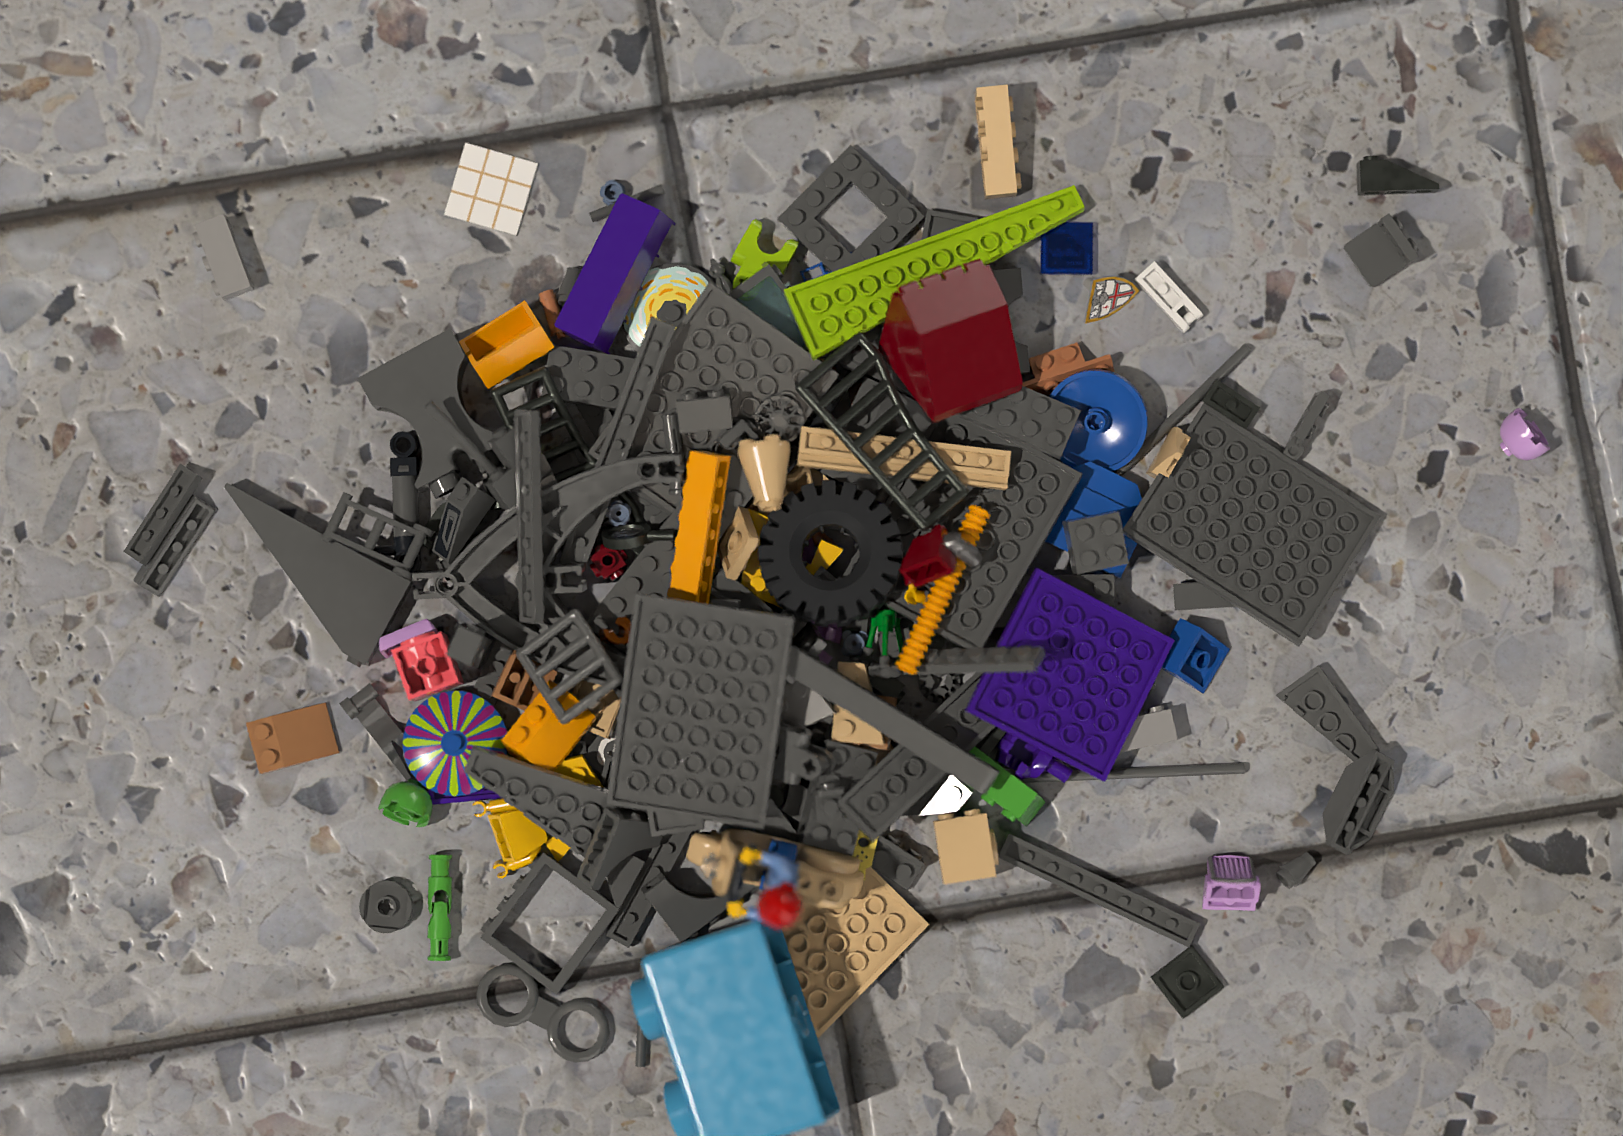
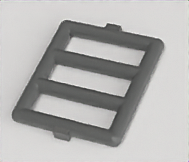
[516,609,624,724]

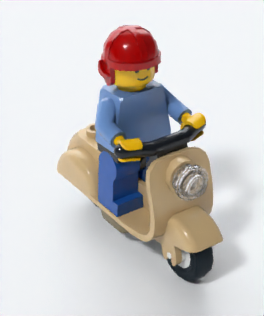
[687,829,864,930]

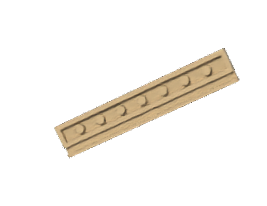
[797,426,1011,490]

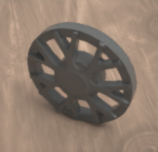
[755,395,804,443]

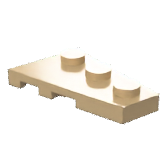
[832,662,885,746]

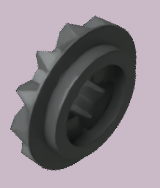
[918,673,960,703]

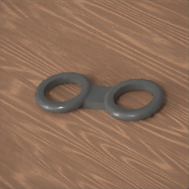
[476,964,610,1063]

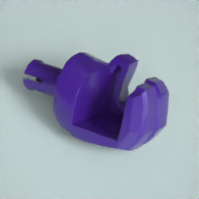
[996,732,1073,783]

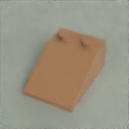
[246,703,340,774]

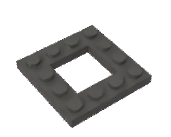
[777,145,925,272]

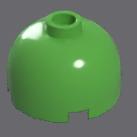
[378,779,433,827]

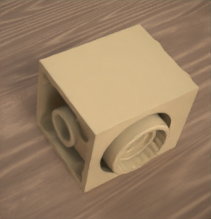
[933,809,999,885]

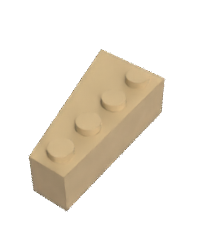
[975,84,1021,199]

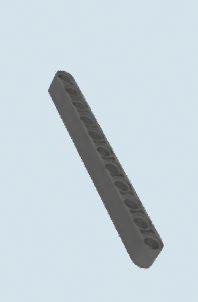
[787,643,1000,795]

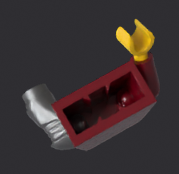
[899,524,982,605]

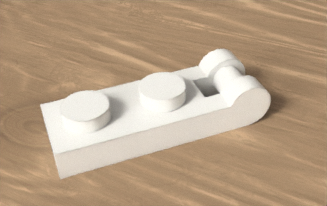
[1135,261,1203,333]

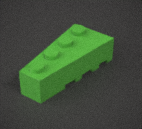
[969,747,1045,827]

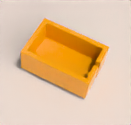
[459,300,555,389]

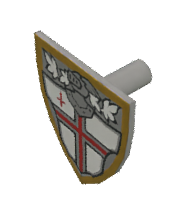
[1083,275,1139,324]

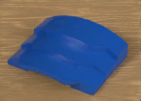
[1045,461,1142,579]

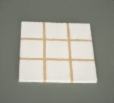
[444,143,538,236]

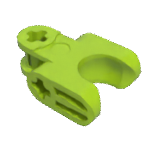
[730,219,799,301]

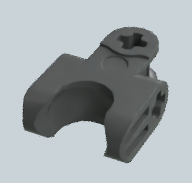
[772,718,835,784]

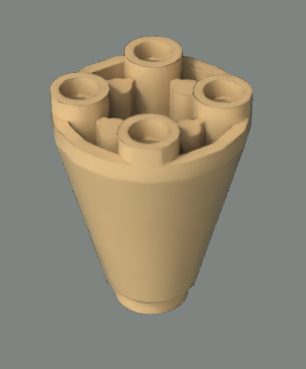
[737,435,790,512]

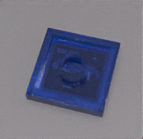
[1040,222,1093,276]

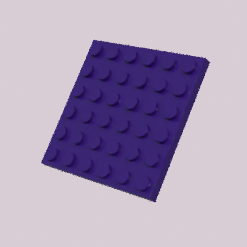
[965,568,1175,782]

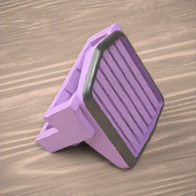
[1202,855,1260,911]

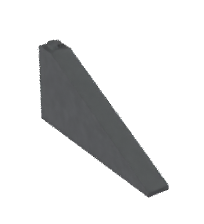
[224,483,413,667]

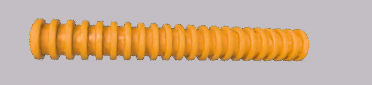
[895,505,990,675]

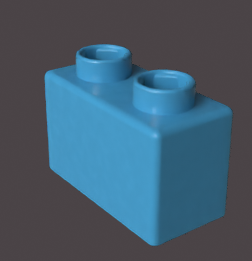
[630,920,840,1136]

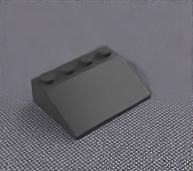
[820,377,932,502]

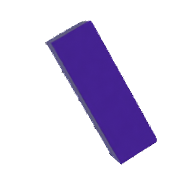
[555,193,676,354]

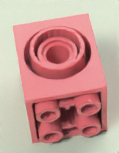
[391,631,464,702]

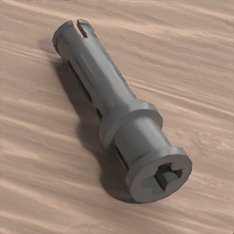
[661,413,687,495]

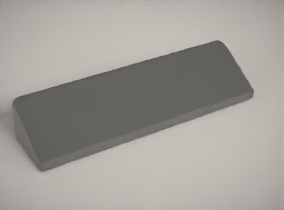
[133,494,216,597]

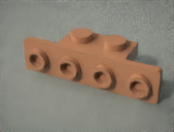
[1023,342,1114,396]

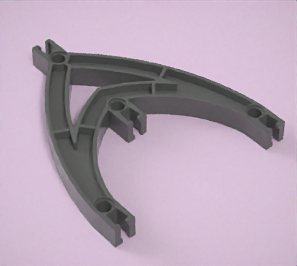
[412,453,685,685]

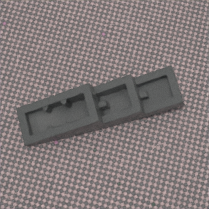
[1173,582,1236,611]

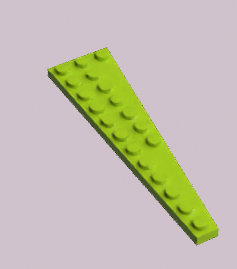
[784,185,1085,361]

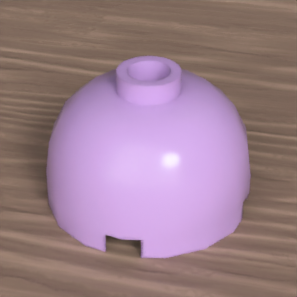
[1500,408,1550,461]

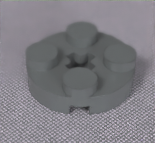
[359,880,413,933]

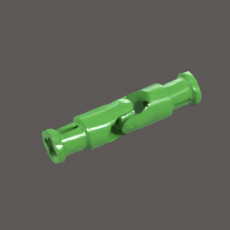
[427,855,452,961]

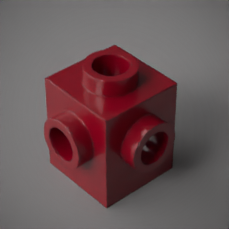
[589,543,628,581]

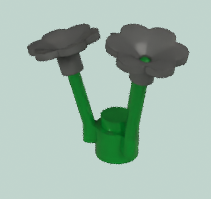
[850,610,904,679]

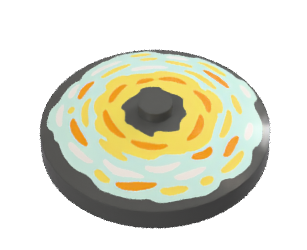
[622,263,716,353]

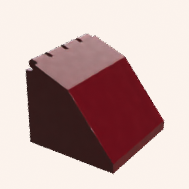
[878,258,1023,423]

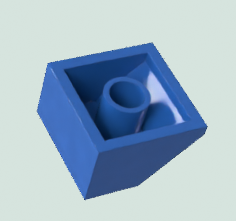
[1161,618,1230,694]

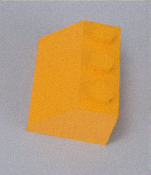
[501,680,597,772]

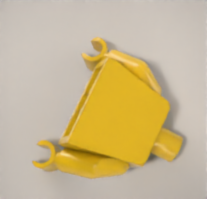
[473,798,548,879]

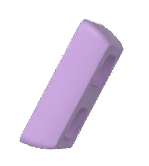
[379,618,439,658]

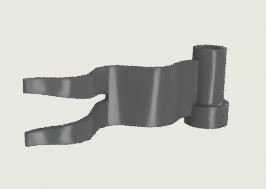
[339,683,411,780]

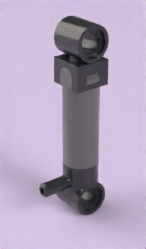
[373,431,422,573]

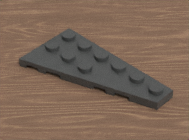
[464,745,621,857]

